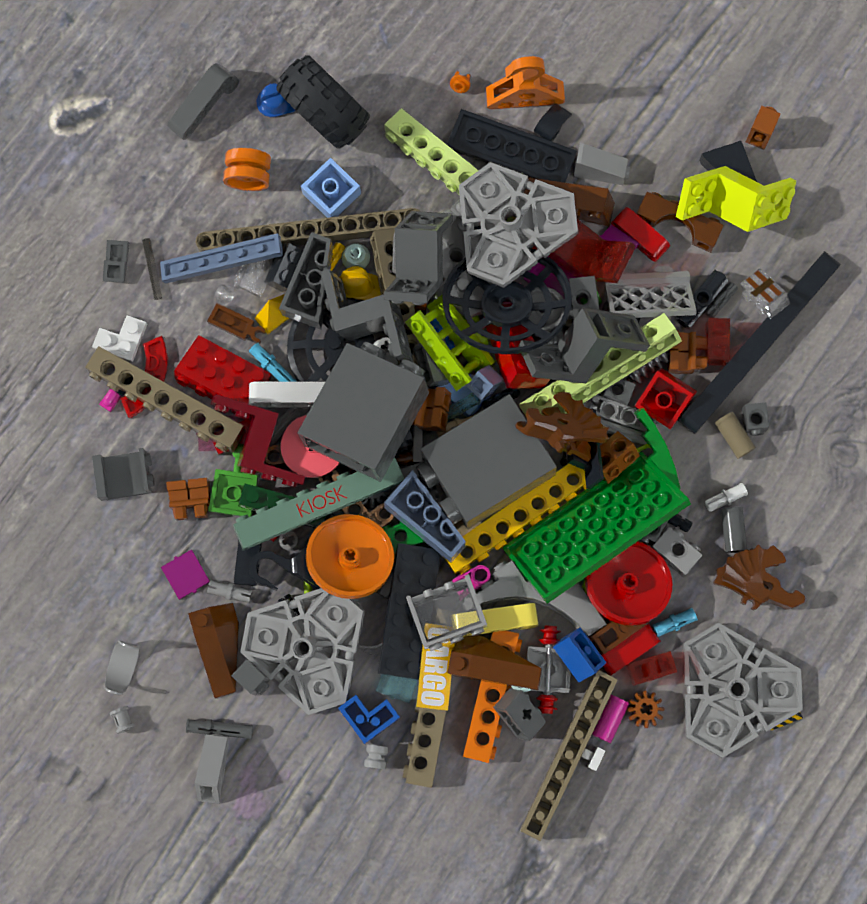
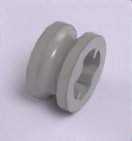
[279,531,299,551]

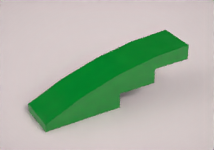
[634,408,681,489]

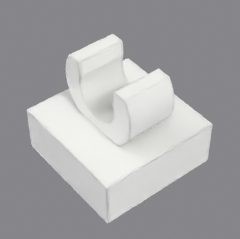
[581,747,605,771]

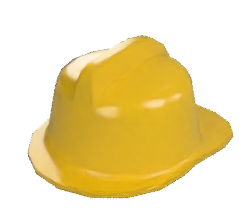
[339,266,381,301]

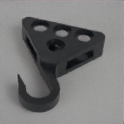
[249,546,320,591]

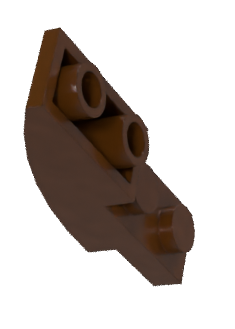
[588,621,649,660]

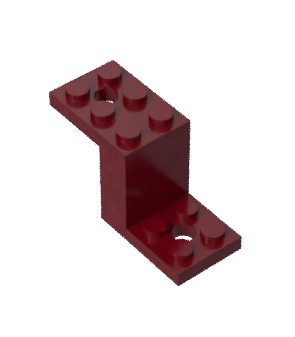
[210,394,305,488]

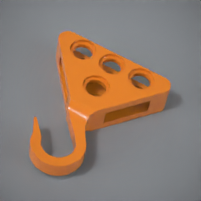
[486,56,565,109]

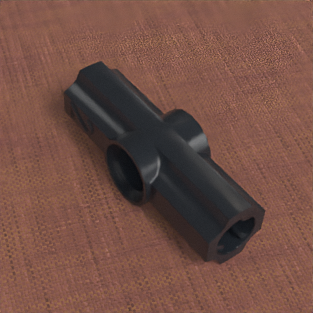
[675,270,729,329]

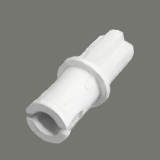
[705,483,748,512]

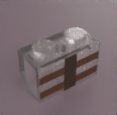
[740,268,790,319]

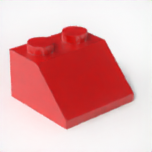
[635,368,697,430]

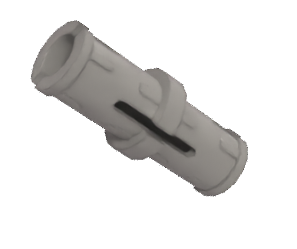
[207,580,253,603]

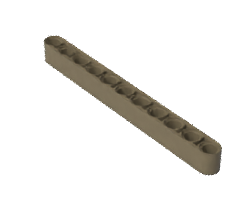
[195,208,421,252]

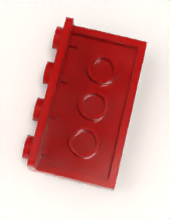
[174,335,272,414]

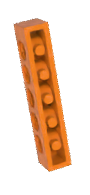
[463,630,522,763]

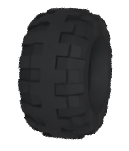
[277,55,370,149]

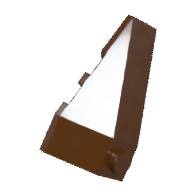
[188,603,239,699]
[447,635,542,690]

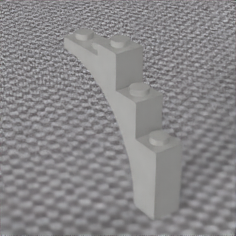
[461,561,606,637]

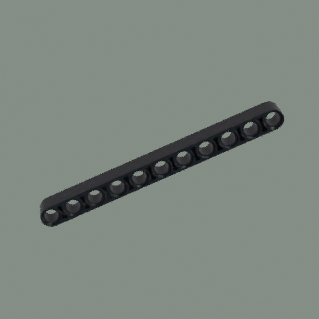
[678,251,841,434]

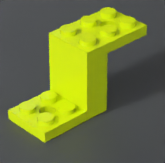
[676,166,797,232]

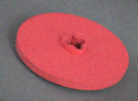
[281,415,340,478]

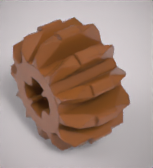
[627,691,665,728]

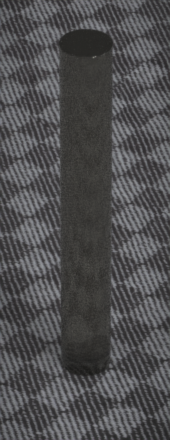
[142,238,162,300]

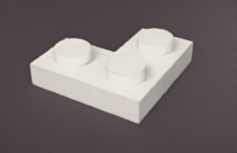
[92,316,147,362]

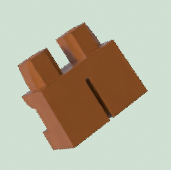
[667,330,707,374]
[412,387,452,432]
[166,477,211,521]

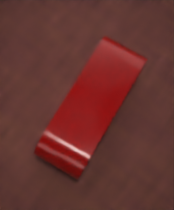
[611,207,670,262]
[601,623,661,676]

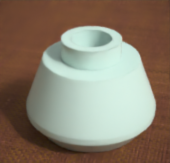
[342,243,370,269]

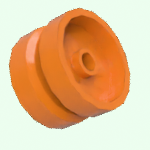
[223,148,271,191]

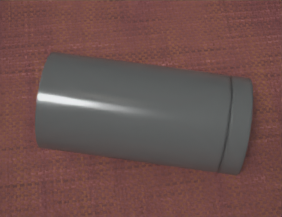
[721,507,747,553]

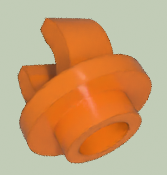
[450,71,470,93]

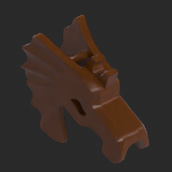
[515,392,609,462]
[713,545,806,611]

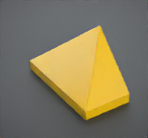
[255,294,289,335]

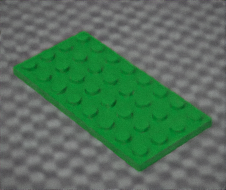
[502,451,691,604]

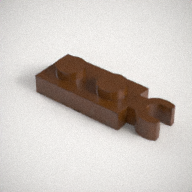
[207,303,266,344]

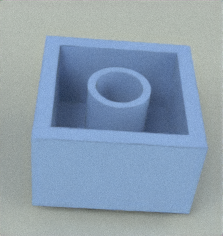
[301,158,361,218]

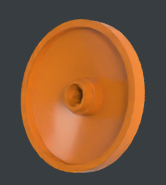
[306,514,394,599]

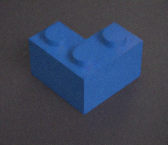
[338,695,400,744]

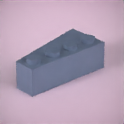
[384,470,466,563]

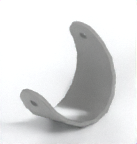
[104,640,139,695]

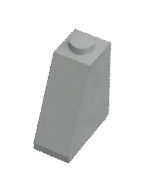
[574,143,630,185]
[195,734,228,804]

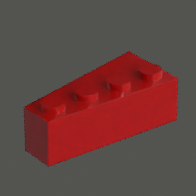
[484,304,550,388]

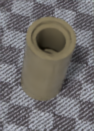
[715,412,756,459]

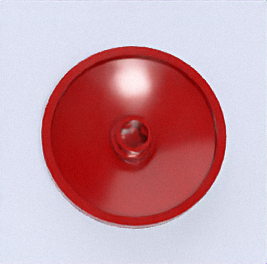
[585,541,673,626]

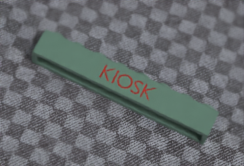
[233,457,404,551]

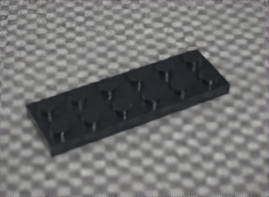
[447,109,577,183]
[378,543,440,680]

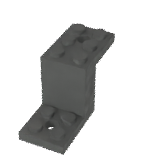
[384,211,453,305]
[321,269,414,363]
[518,308,650,384]

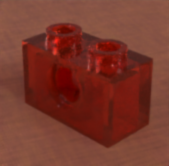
[705,318,730,366]
[626,651,677,686]

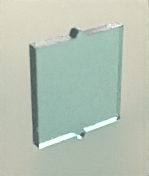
[376,674,418,703]

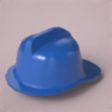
[256,83,296,117]

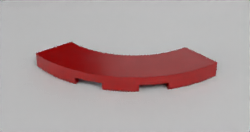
[120,336,168,419]

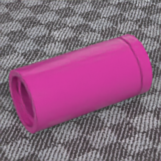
[592,695,629,744]

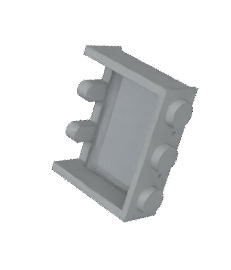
[406,574,487,651]

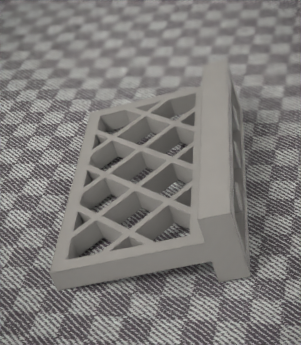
[604,271,696,318]

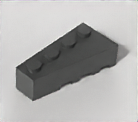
[279,232,334,330]

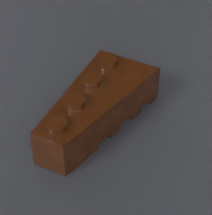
[524,178,615,227]

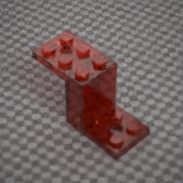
[531,219,636,283]

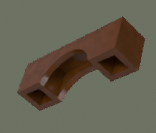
[637,191,724,253]

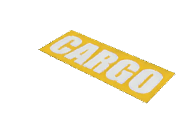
[416,623,455,711]

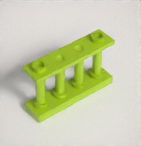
[405,295,495,391]

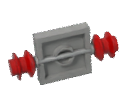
[527,625,570,714]

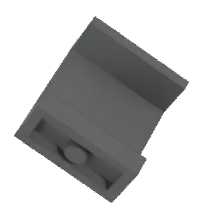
[92,448,155,501]

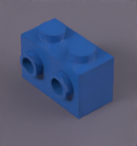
[553,627,606,682]

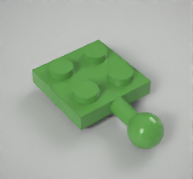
[208,443,259,517]

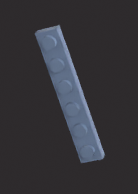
[160,233,283,284]

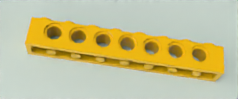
[442,464,587,575]

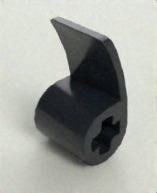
[534,103,572,142]

